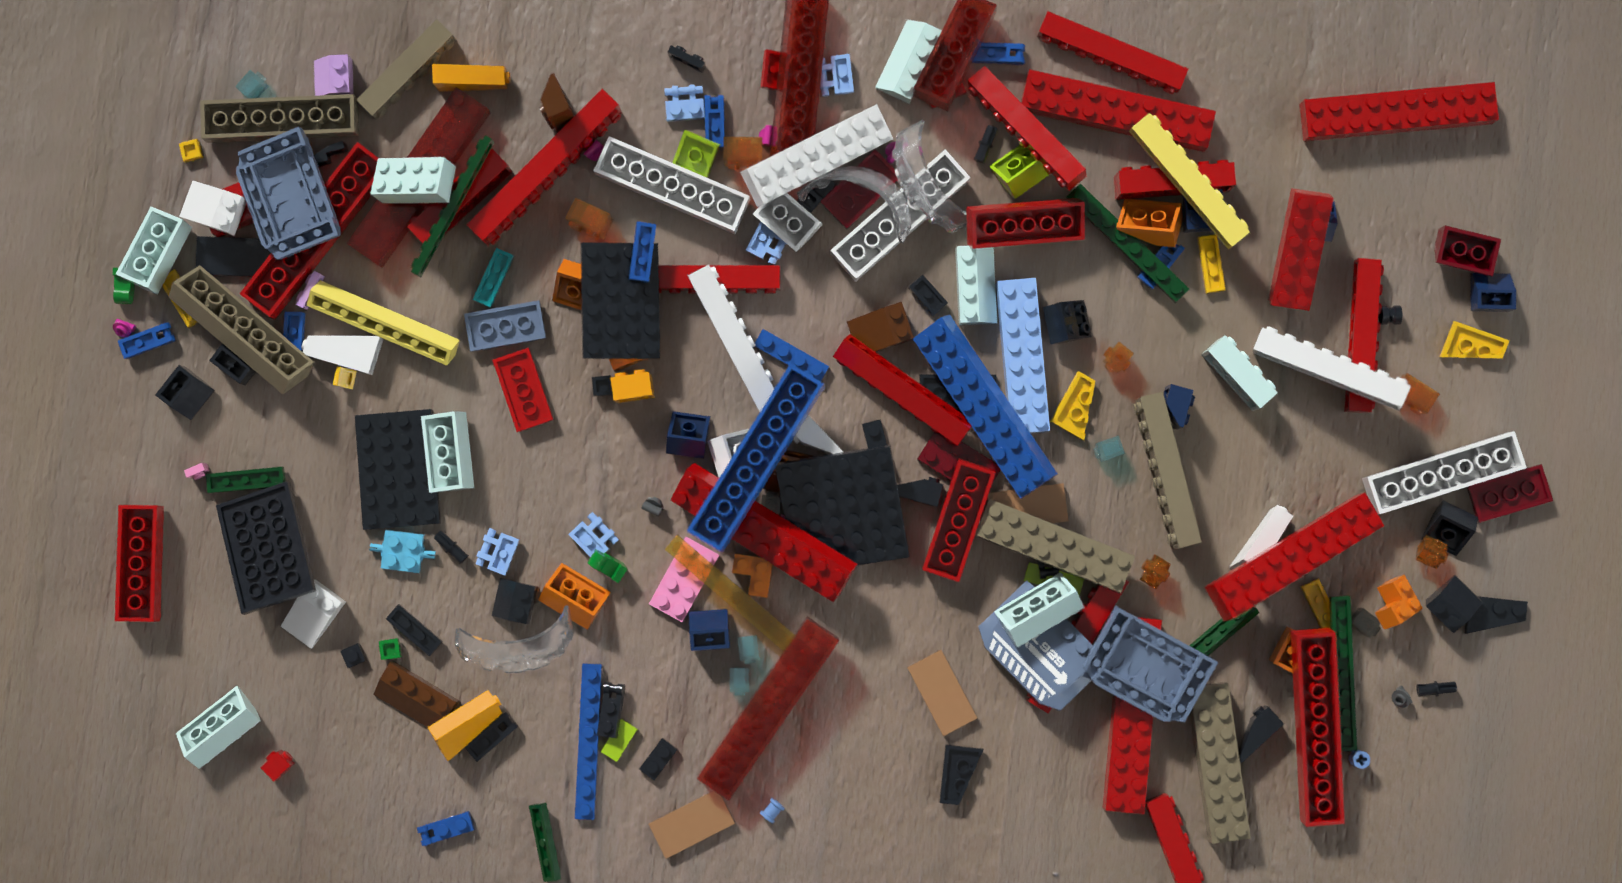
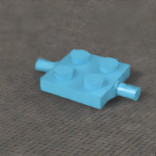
[369,530,436,573]

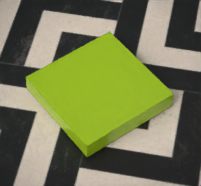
[672,130,720,178]

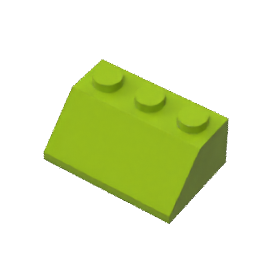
[989,145,1049,199]

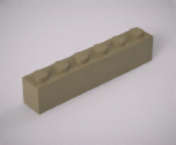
[356,19,456,119]

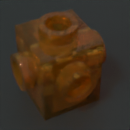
[1103,342,1134,373]
[1415,535,1448,569]
[1139,554,1171,589]

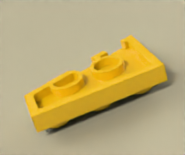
[1440,321,1510,359]
[1050,371,1096,440]

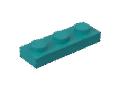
[472,248,514,308]

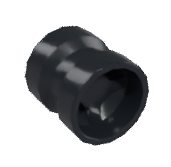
[1378,305,1403,325]

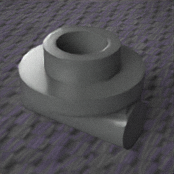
[641,497,664,517]
[1392,685,1412,708]

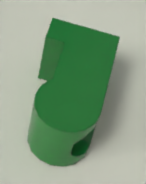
[113,268,135,304]
[587,549,627,583]

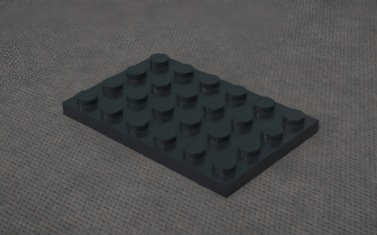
[580,242,660,359]
[355,409,441,530]
[216,481,316,615]

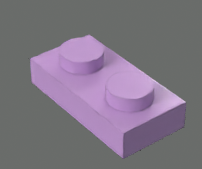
[296,271,325,310]

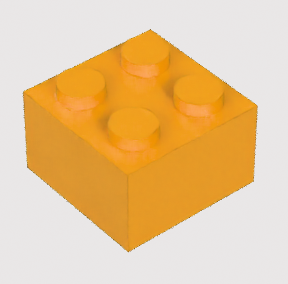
[610,369,655,403]

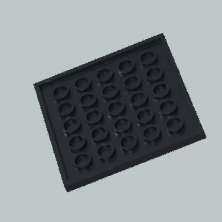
[775,445,910,565]

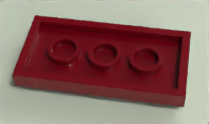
[820,149,902,230]
[917,432,1001,483]
[1467,464,1553,523]

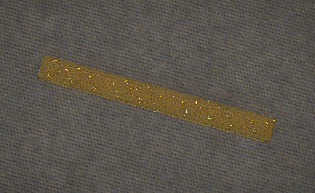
[665,534,824,675]

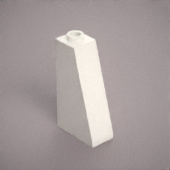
[302,336,383,375]
[1229,505,1293,570]

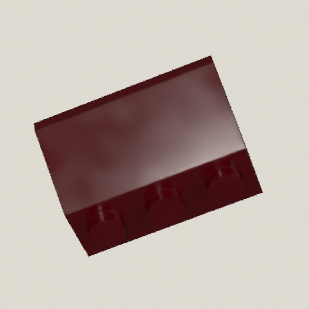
[1434,225,1501,277]

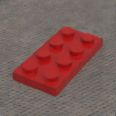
[492,347,554,432]

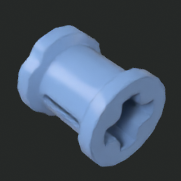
[1348,750,1370,769]
[760,798,785,824]

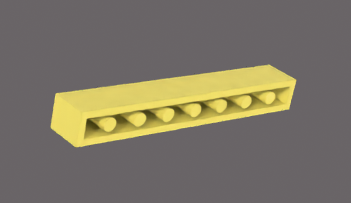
[1129,113,1250,250]
[307,280,460,366]

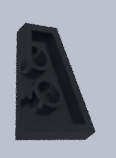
[1464,596,1528,634]
[939,744,984,805]

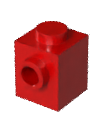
[260,750,295,782]

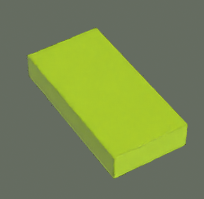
[601,719,638,762]

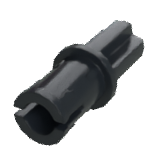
[974,125,998,164]
[434,531,469,564]
[1416,681,1457,697]

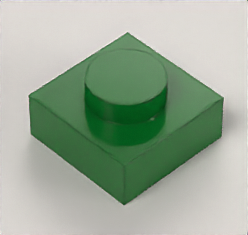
[379,638,402,660]

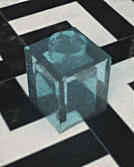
[235,70,269,99]
[1093,435,1125,462]
[738,635,760,664]
[730,667,750,695]

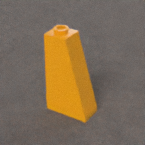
[432,64,510,92]
[428,690,502,761]

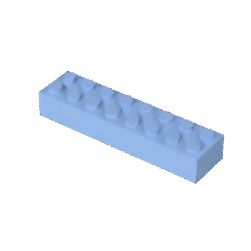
[996,278,1050,433]

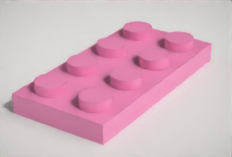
[649,537,720,622]

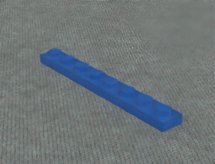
[575,663,602,820]

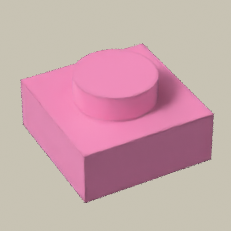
[184,463,210,480]

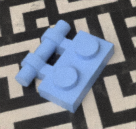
[816,54,854,97]
[664,85,705,122]
[746,221,788,265]
[568,512,619,557]
[476,528,520,576]

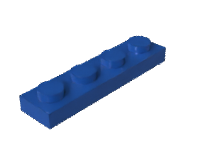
[755,329,829,382]

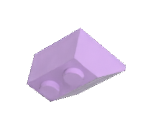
[314,54,354,96]

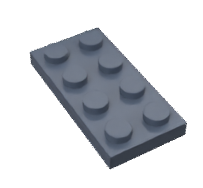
[464,300,547,352]

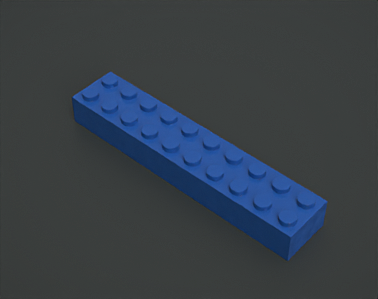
[913,315,1058,499]
[687,364,825,554]

